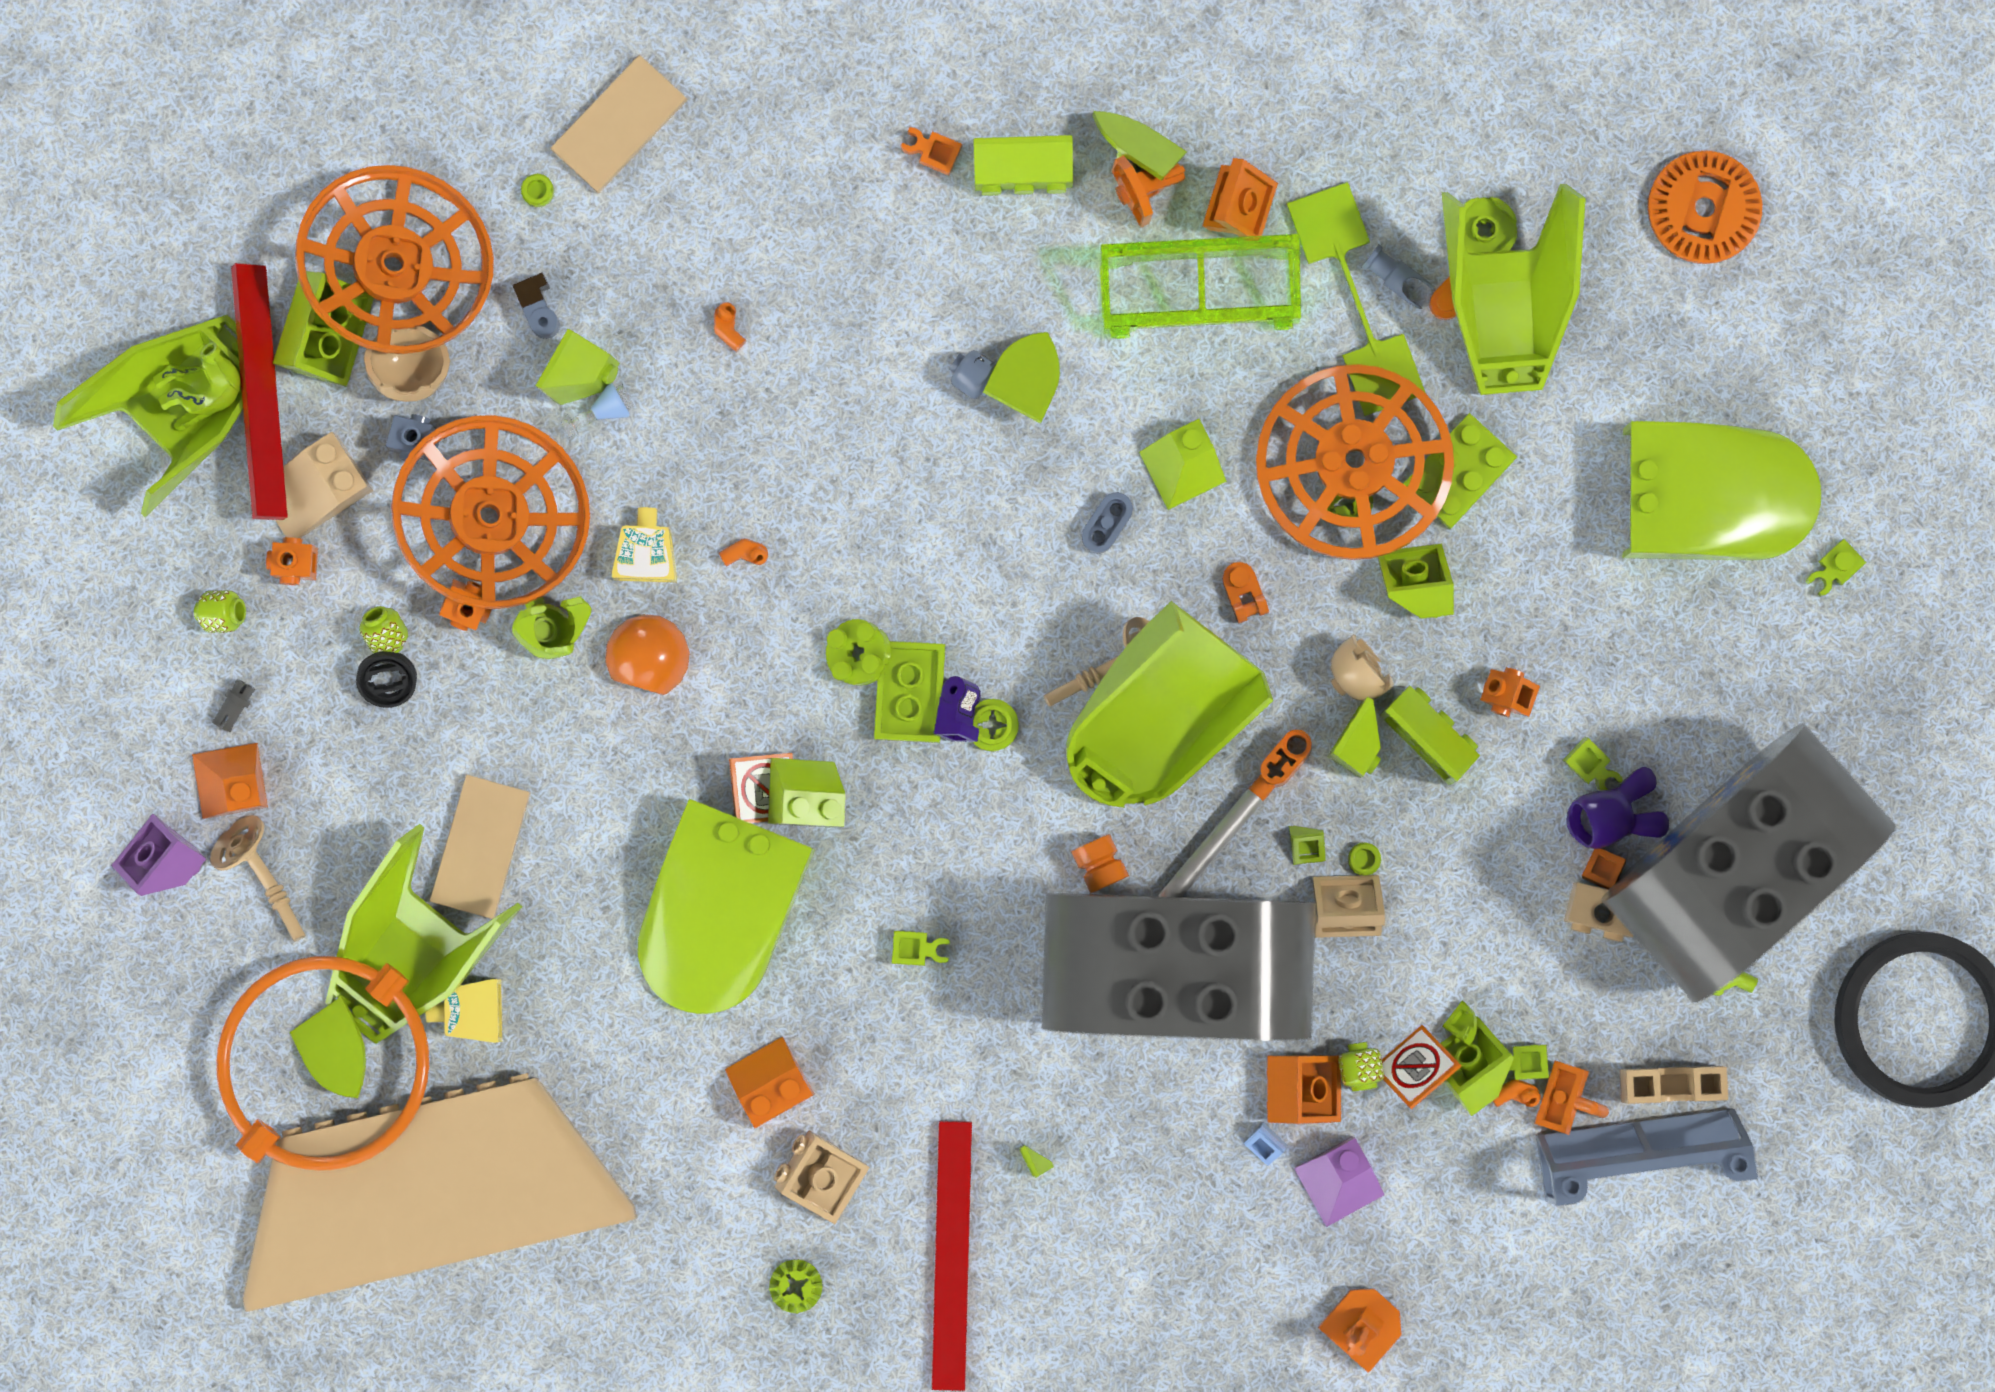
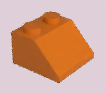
[725,1037,815,1128]
[1267,1055,1341,1124]

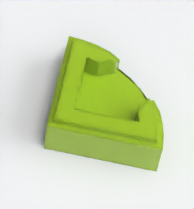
[1442,1000,1477,1046]

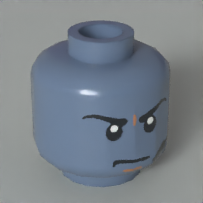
[949,350,996,399]

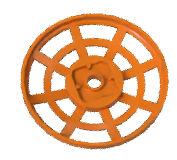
[295,165,494,354]
[1256,364,1454,560]
[391,415,590,609]

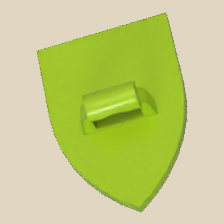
[1092,111,1187,181]
[983,332,1060,423]
[290,997,366,1098]

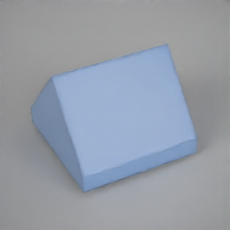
[1244,1122,1287,1166]

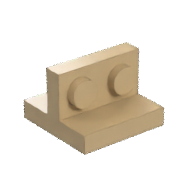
[1313,875,1385,938]

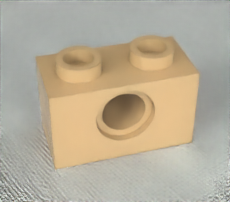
[1564,882,1633,942]

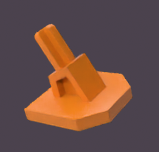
[1111,155,1185,228]
[1318,1288,1402,1373]

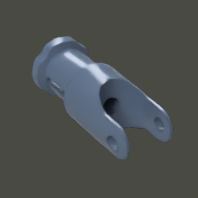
[1361,244,1436,309]

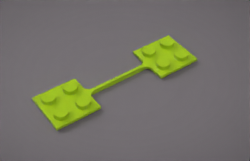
[1287,182,1426,417]

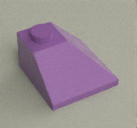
[111,814,206,896]
[1294,1136,1384,1227]

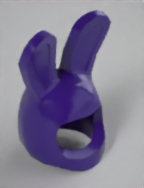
[1566,767,1669,849]

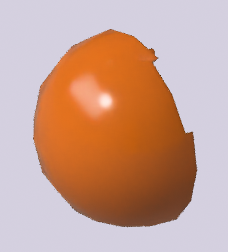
[605,614,690,695]

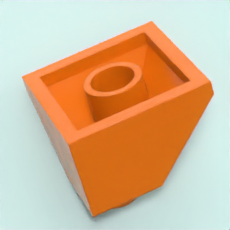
[192,743,268,819]

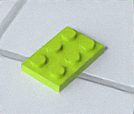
[1403,413,1517,529]
[874,641,946,743]

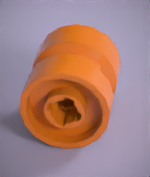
[1071,834,1129,894]

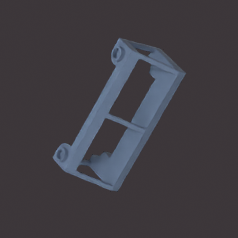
[1536,1109,1758,1206]

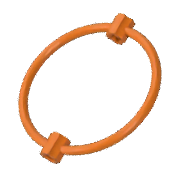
[216,956,429,1171]

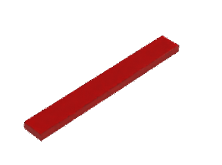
[231,263,288,520]
[932,1121,972,1391]

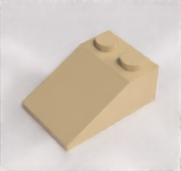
[275,432,373,538]

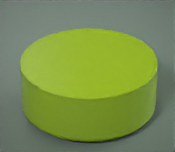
[521,174,554,207]
[1348,843,1381,876]

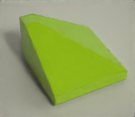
[1288,826,1326,865]
[1019,1144,1054,1178]

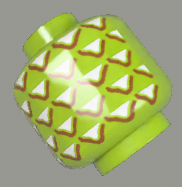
[194,590,246,633]
[359,606,408,653]
[1338,1042,1384,1092]

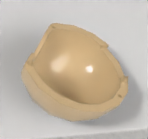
[364,326,450,402]

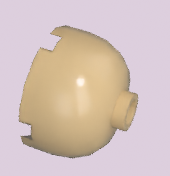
[1331,634,1394,701]

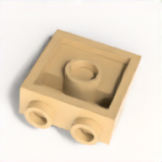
[774,1130,870,1224]

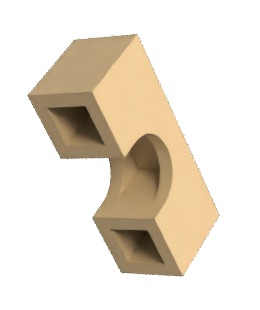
[1620,1066,1728,1104]

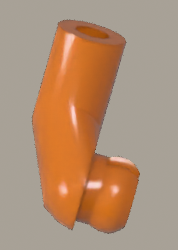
[714,302,747,352]
[719,538,768,567]
[1493,1079,1541,1108]

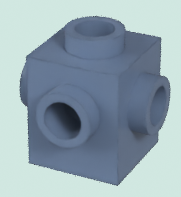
[385,414,439,464]

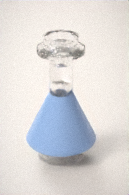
[561,383,635,438]

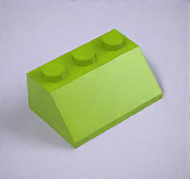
[973,135,1073,196]
[273,271,374,387]
[1379,686,1480,785]

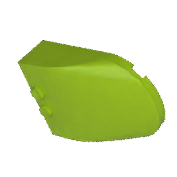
[1623,421,1821,561]
[1066,601,1274,808]
[638,799,815,1014]

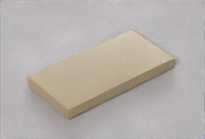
[550,54,687,194]
[430,774,531,919]

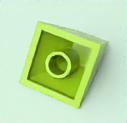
[535,329,620,405]
[1139,418,1227,510]
[1378,543,1454,619]
[1327,697,1381,778]
[1440,1016,1514,1116]

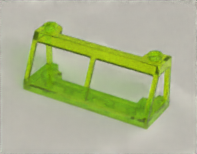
[1099,234,1301,339]

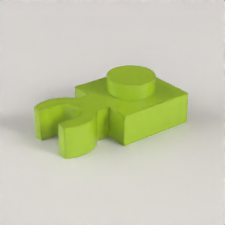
[1806,539,1867,597]
[1562,737,1623,791]
[892,931,950,966]
[1509,1045,1549,1080]

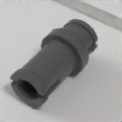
[212,679,255,732]

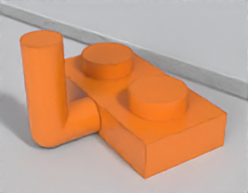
[1534,1061,1609,1135]

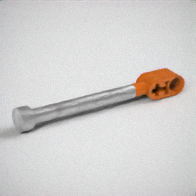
[1158,730,1312,897]

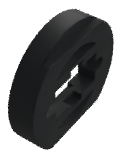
[356,651,417,708]

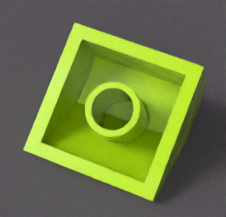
[768,758,846,828]

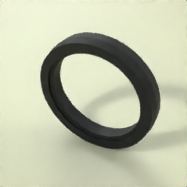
[1834,932,1995,1108]

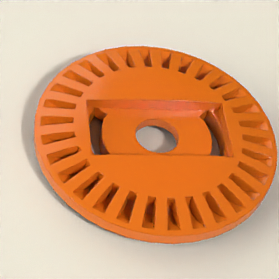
[1648,150,1763,264]

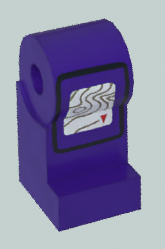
[934,676,981,742]

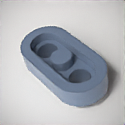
[1082,492,1133,554]

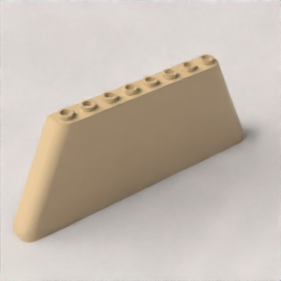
[243,1073,637,1312]

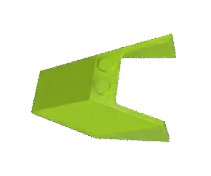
[1441,184,1586,395]
[53,315,243,518]
[325,824,523,1044]

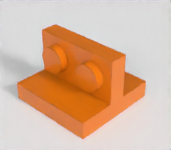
[1202,158,1278,244]

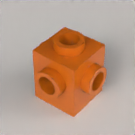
[266,537,318,585]
[439,578,492,631]
[1480,667,1540,717]

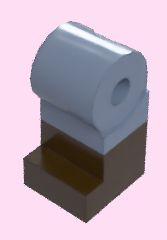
[512,273,560,339]

